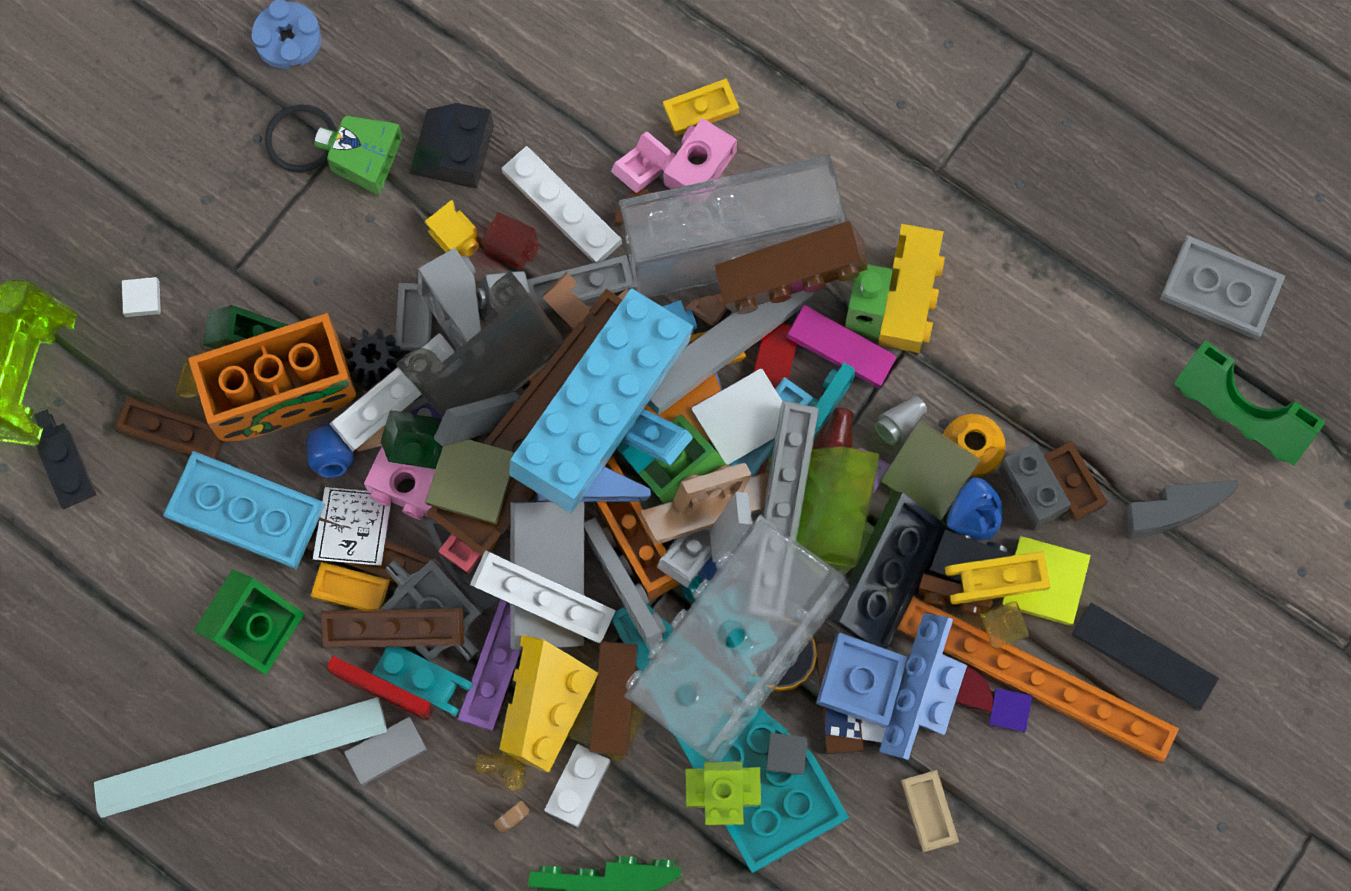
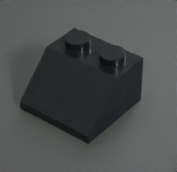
[410,103,494,188]

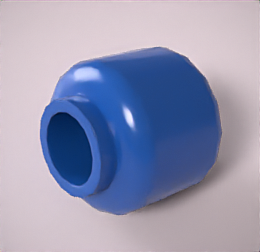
[306,422,354,478]

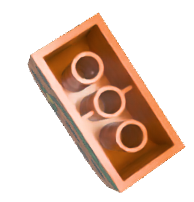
[188,313,356,442]

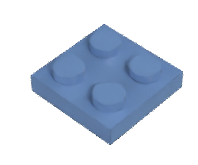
[816,633,907,728]

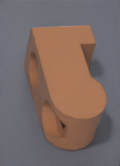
[541,272,592,329]

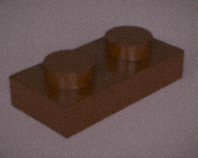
[1044,441,1108,522]
[917,574,993,617]

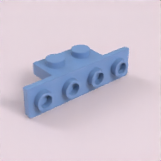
[879,613,967,760]

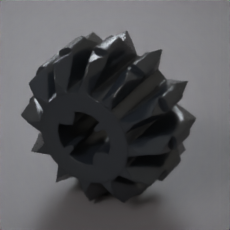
[343,328,403,389]

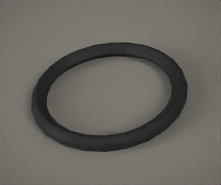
[265,104,336,172]

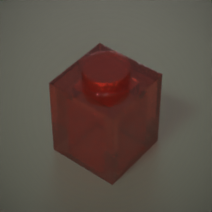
[482,212,540,270]

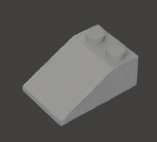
[418,248,483,373]

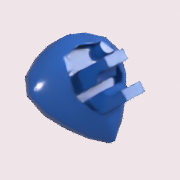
[947,478,1003,541]

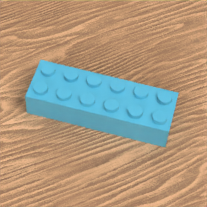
[509,288,693,514]

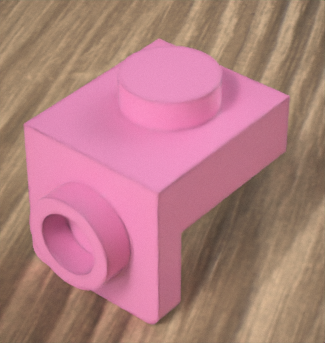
[611,132,671,193]

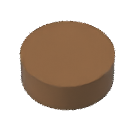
[493,800,530,834]

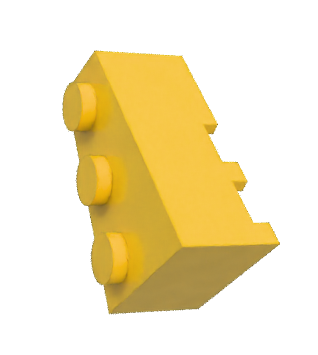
[878,224,945,353]
[499,635,599,772]

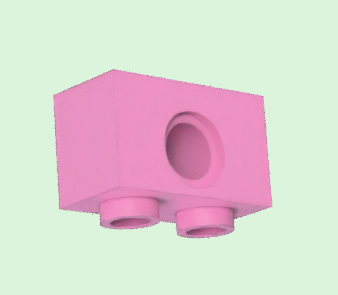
[662,118,737,206]
[364,447,436,520]

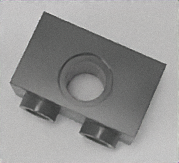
[999,442,1071,530]

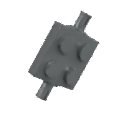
[380,558,484,662]

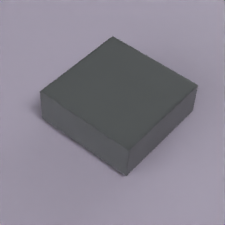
[766,733,808,776]

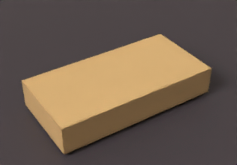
[901,770,959,853]

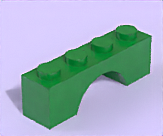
[1174,340,1326,466]

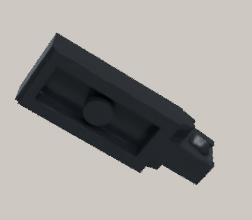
[34,409,97,509]

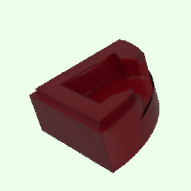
[955,667,993,714]

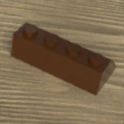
[714,220,868,314]

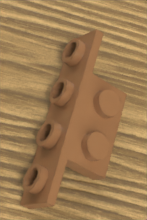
[639,463,769,544]

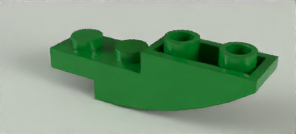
[528,856,682,891]

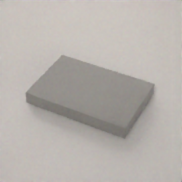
[1160,235,1285,340]

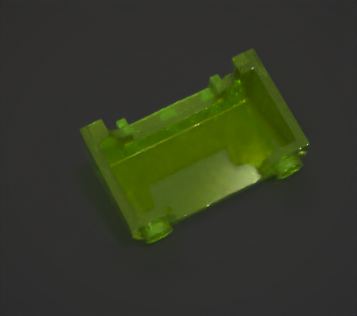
[0,280,78,445]

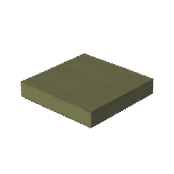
[881,420,981,520]
[425,439,515,525]

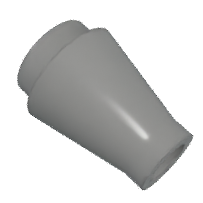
[875,395,927,445]

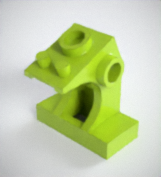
[685,761,761,825]

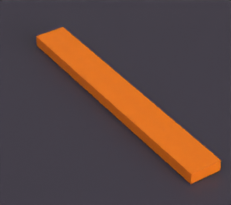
[897,596,1179,763]

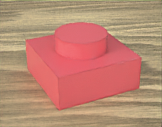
[438,534,482,575]

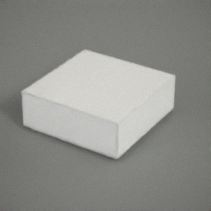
[122,277,161,317]

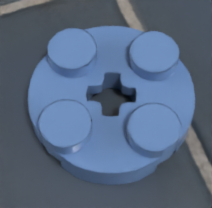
[251,0,321,69]

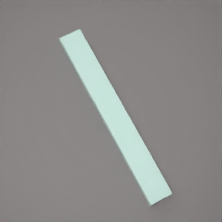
[94,697,387,818]

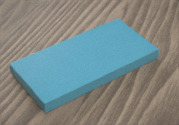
[163,451,325,570]

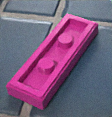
[786,305,897,389]

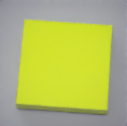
[1001,536,1091,626]

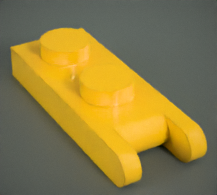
[945,551,1050,604]

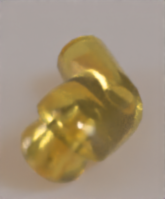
[476,753,526,790]

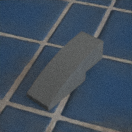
[1125,480,1238,539]

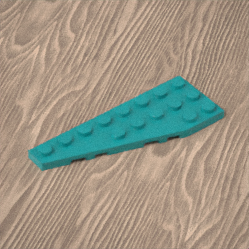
[611,604,849,874]

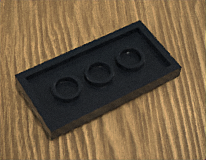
[830,491,946,649]

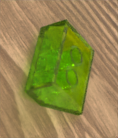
[794,447,879,568]

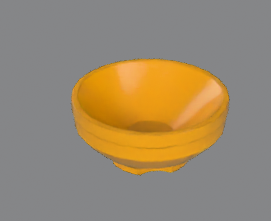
[943,414,1006,478]

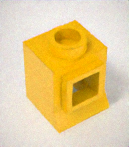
[425,200,479,257]

